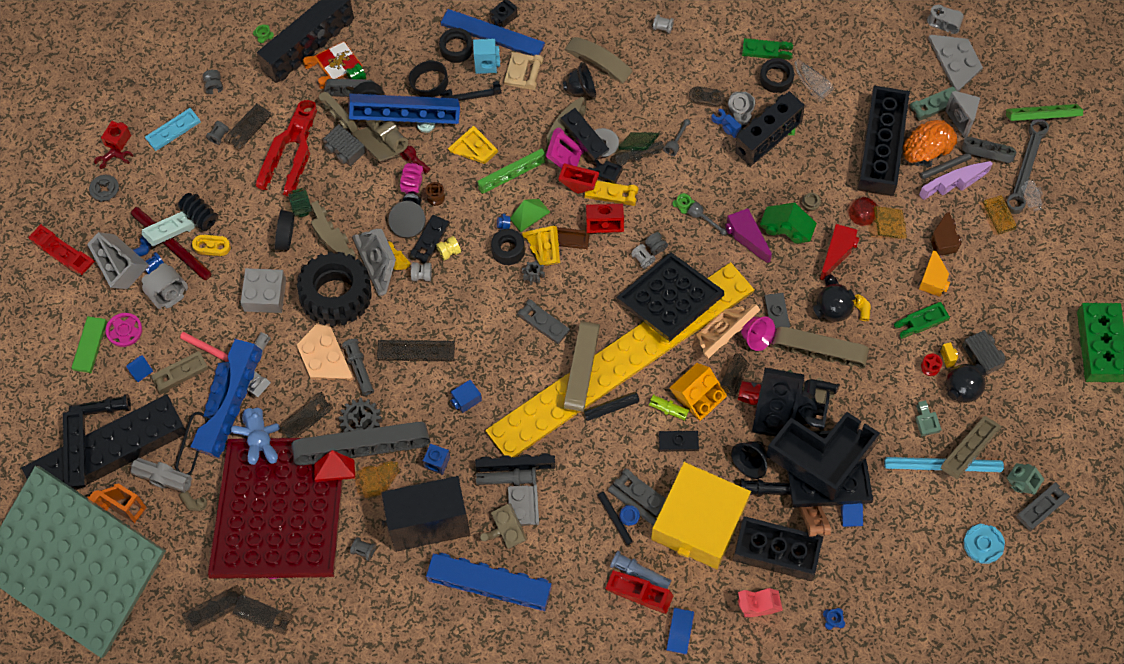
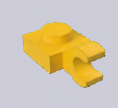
[388,241,411,270]

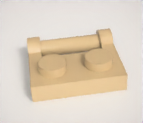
[504,52,543,90]

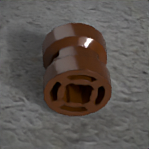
[426,182,445,206]

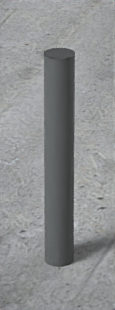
[920,153,972,180]
[608,485,657,526]

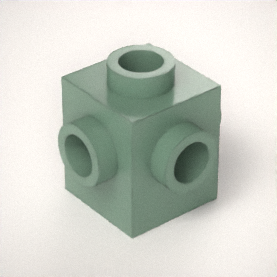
[1007,463,1044,495]

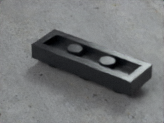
[560,108,609,162]

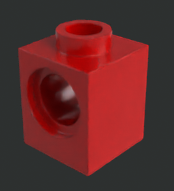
[101,121,131,151]

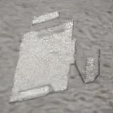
[1021,180,1043,211]

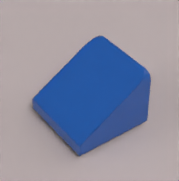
[126,355,153,382]
[841,503,863,527]

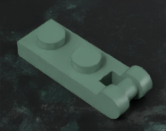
[909,86,956,121]

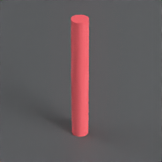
[180,332,229,362]

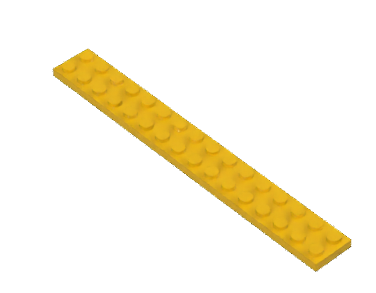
[485,262,755,457]

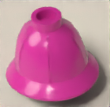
[741,316,776,351]

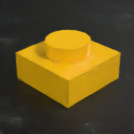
[940,342,958,368]

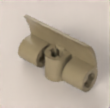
[351,120,408,161]

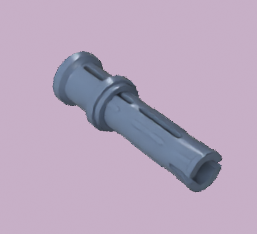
[610,551,672,589]

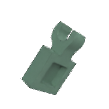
[915,400,941,437]

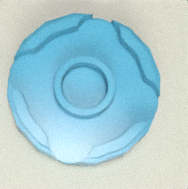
[964,524,1005,564]

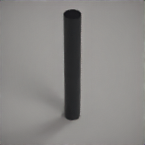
[597,491,634,546]

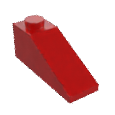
[820,224,859,280]

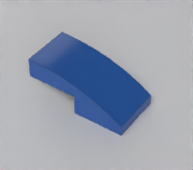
[667,607,694,654]

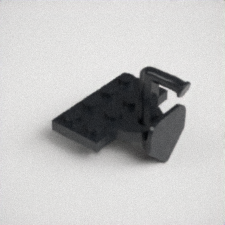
[752,368,840,437]

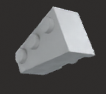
[87,232,149,289]

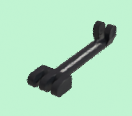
[440,81,502,101]

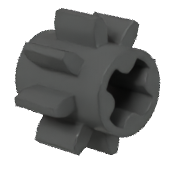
[522,260,545,285]

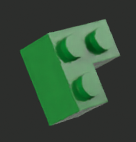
[760,202,817,244]

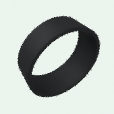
[409,60,448,97]
[275,209,295,250]

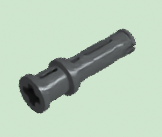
[342,338,374,396]
[476,467,537,486]

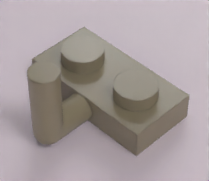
[480,503,528,549]

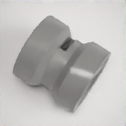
[411,262,432,281]

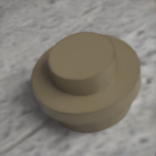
[802,193,821,211]

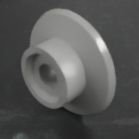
[594,128,619,157]

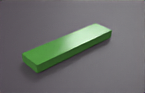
[1006,104,1083,121]
[478,149,545,194]

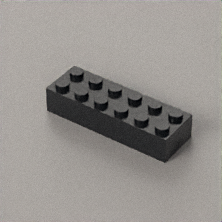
[257,0,354,83]
[857,85,910,196]

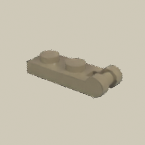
[319,92,358,134]
[151,351,209,394]

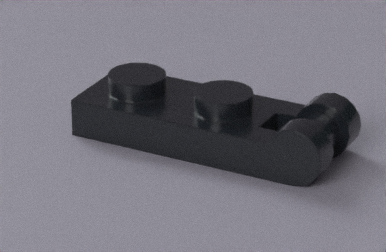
[409,215,450,264]

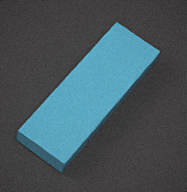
[145,108,201,151]

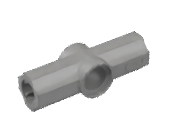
[131,458,192,493]

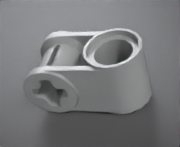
[927,5,964,34]

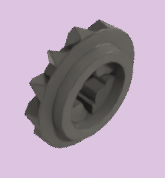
[89,175,119,202]

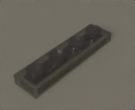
[377,340,455,362]

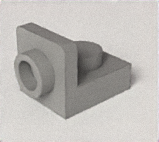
[247,371,271,397]

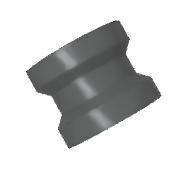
[645,232,668,256]

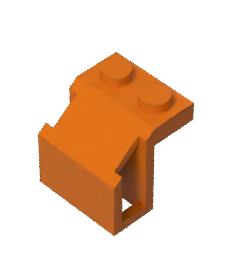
[86,483,147,524]

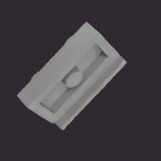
[508,485,539,526]

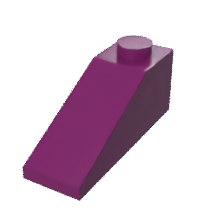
[725,208,772,263]

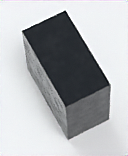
[381,476,471,552]

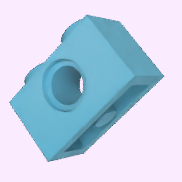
[473,39,500,74]

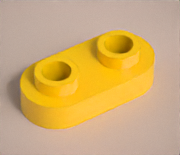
[192,235,231,256]

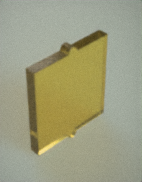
[874,206,907,239]

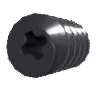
[178,193,219,231]

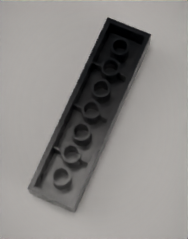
[21,394,186,490]

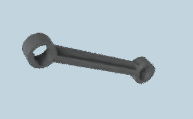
[1005,119,1049,214]

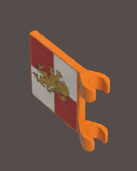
[303,41,363,89]

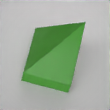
[510,199,550,232]

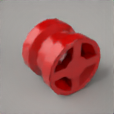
[921,353,943,376]

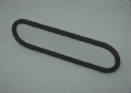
[175,412,208,475]

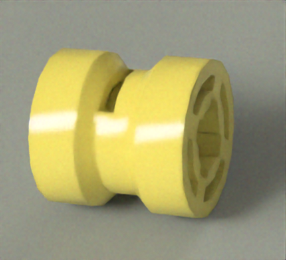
[436,236,461,261]

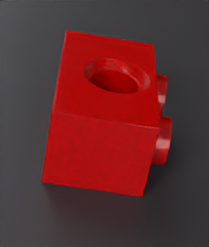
[586,203,624,233]

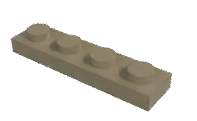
[941,416,1001,480]

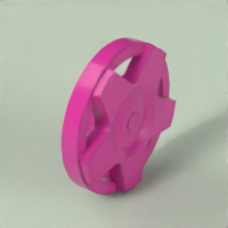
[106,313,142,347]

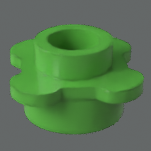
[253,25,274,43]
[673,193,695,214]

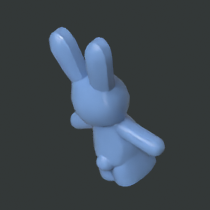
[231,408,280,465]

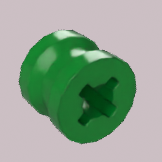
[345,63,367,80]

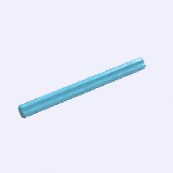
[884,457,1004,472]

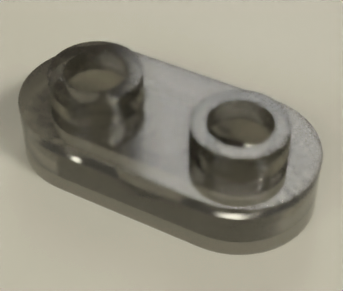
[689,86,725,108]

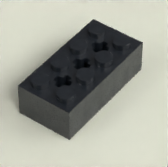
[733,516,824,581]

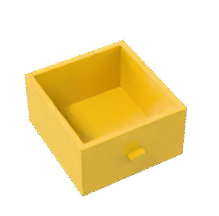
[651,462,751,570]

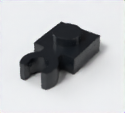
[588,160,623,184]

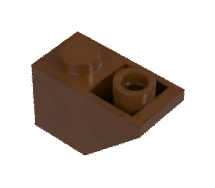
[930,212,962,256]

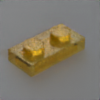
[983,195,1017,235]

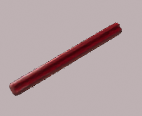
[131,207,212,280]

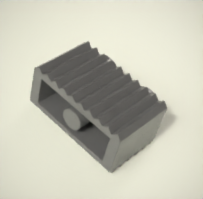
[323,124,366,167]
[962,330,1006,375]

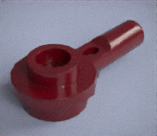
[400,146,431,174]

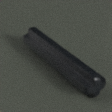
[584,392,639,421]

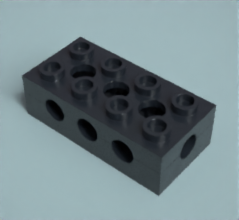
[735,91,805,167]

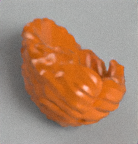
[903,120,957,163]

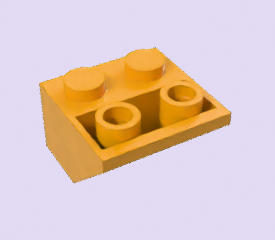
[669,363,727,421]

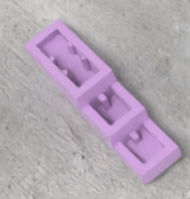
[919,161,992,200]

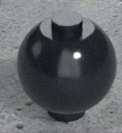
[812,284,856,322]
[946,364,987,403]

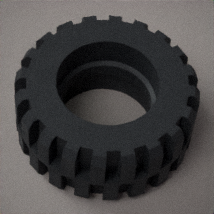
[297,252,372,326]

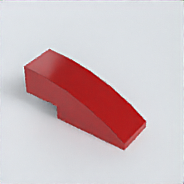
[605,570,674,614]

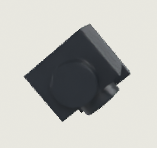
[490,0,518,28]

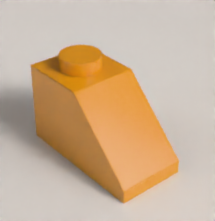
[919,250,950,297]

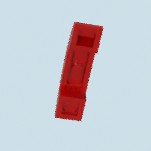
[28,224,95,275]

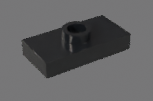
[659,431,699,452]

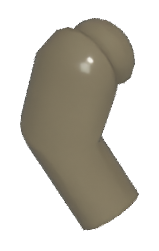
[179,491,207,511]

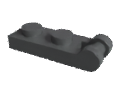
[516,299,570,345]
[612,468,666,517]
[1016,482,1071,532]

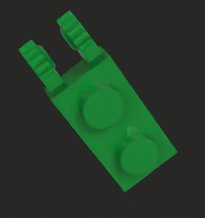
[742,38,793,60]
[894,302,950,339]

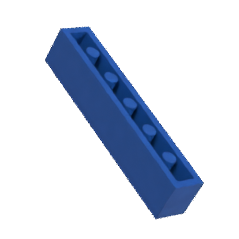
[348,94,460,124]
[426,553,552,611]

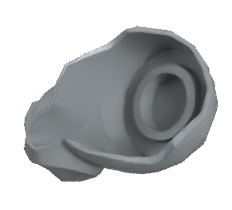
[728,92,755,127]

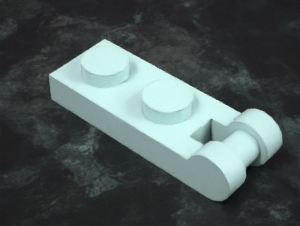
[141,212,196,246]

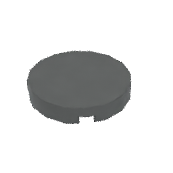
[388,201,426,238]

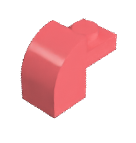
[738,588,783,618]

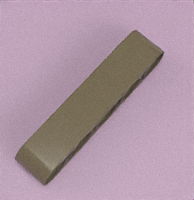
[564,321,600,412]
[772,327,869,369]

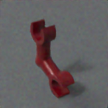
[94,148,134,169]

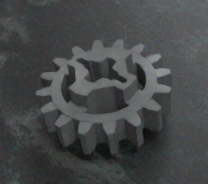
[339,398,382,432]

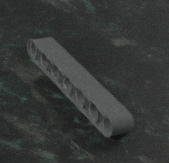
[291,422,430,465]

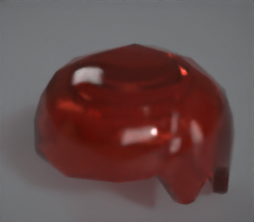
[849,197,879,226]

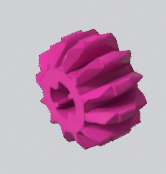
[400,163,423,194]

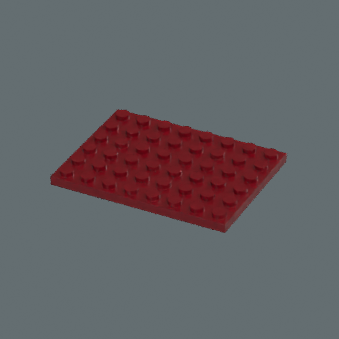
[208,438,343,579]

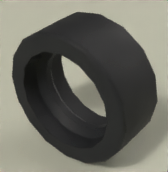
[439,28,473,63]
[760,58,795,93]

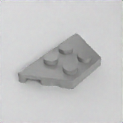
[928,35,983,92]
[352,229,396,296]

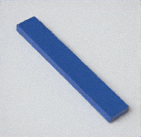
[441,9,545,56]

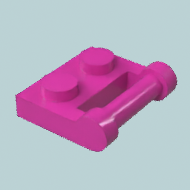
[546,127,585,169]

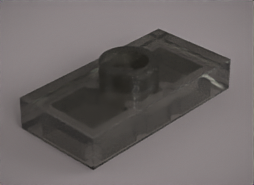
[720,353,750,397]

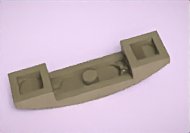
[564,37,633,84]

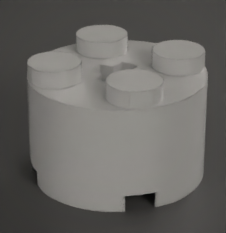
[141,263,188,309]

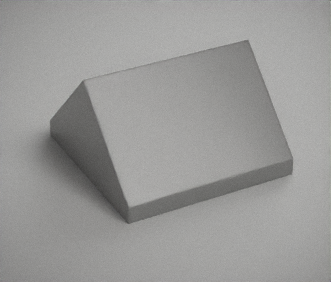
[945,91,980,138]

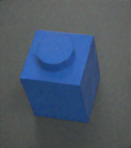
[450,380,482,413]

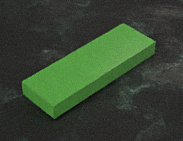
[72,316,107,373]

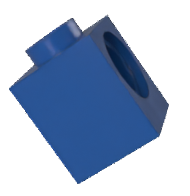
[423,443,450,475]

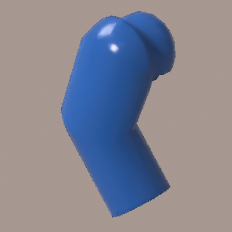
[133,236,152,257]

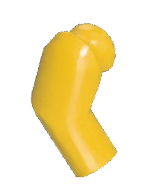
[853,294,871,322]

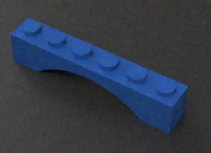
[191,339,263,458]

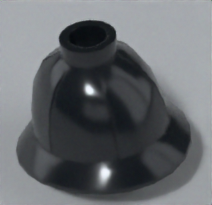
[563,62,596,98]
[731,441,767,479]

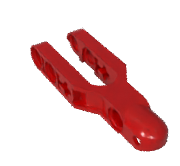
[256,100,317,198]

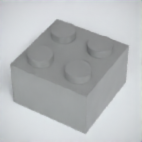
[241,268,286,313]

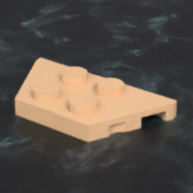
[697,304,760,359]
[297,322,353,381]

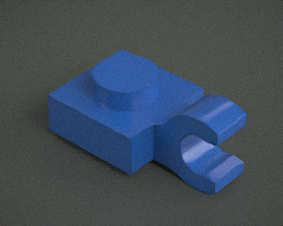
[711,109,742,138]

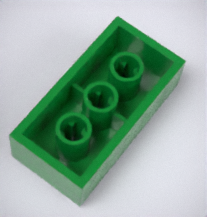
[1077,303,1124,382]

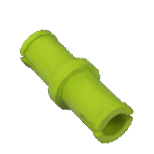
[648,394,689,421]

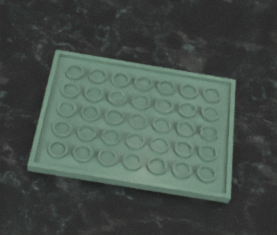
[0,466,166,658]

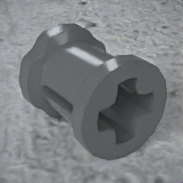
[206,121,229,145]
[350,537,376,561]

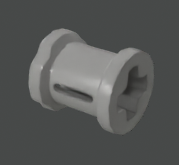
[653,14,674,34]
[631,244,656,269]

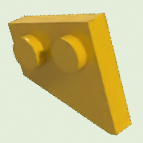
[448,126,498,164]
[522,226,560,266]

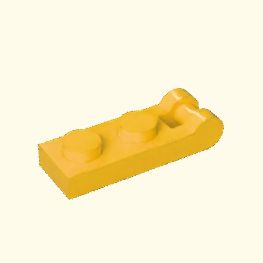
[585,181,639,206]

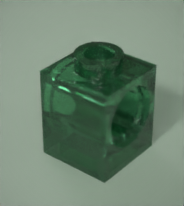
[288,187,312,217]

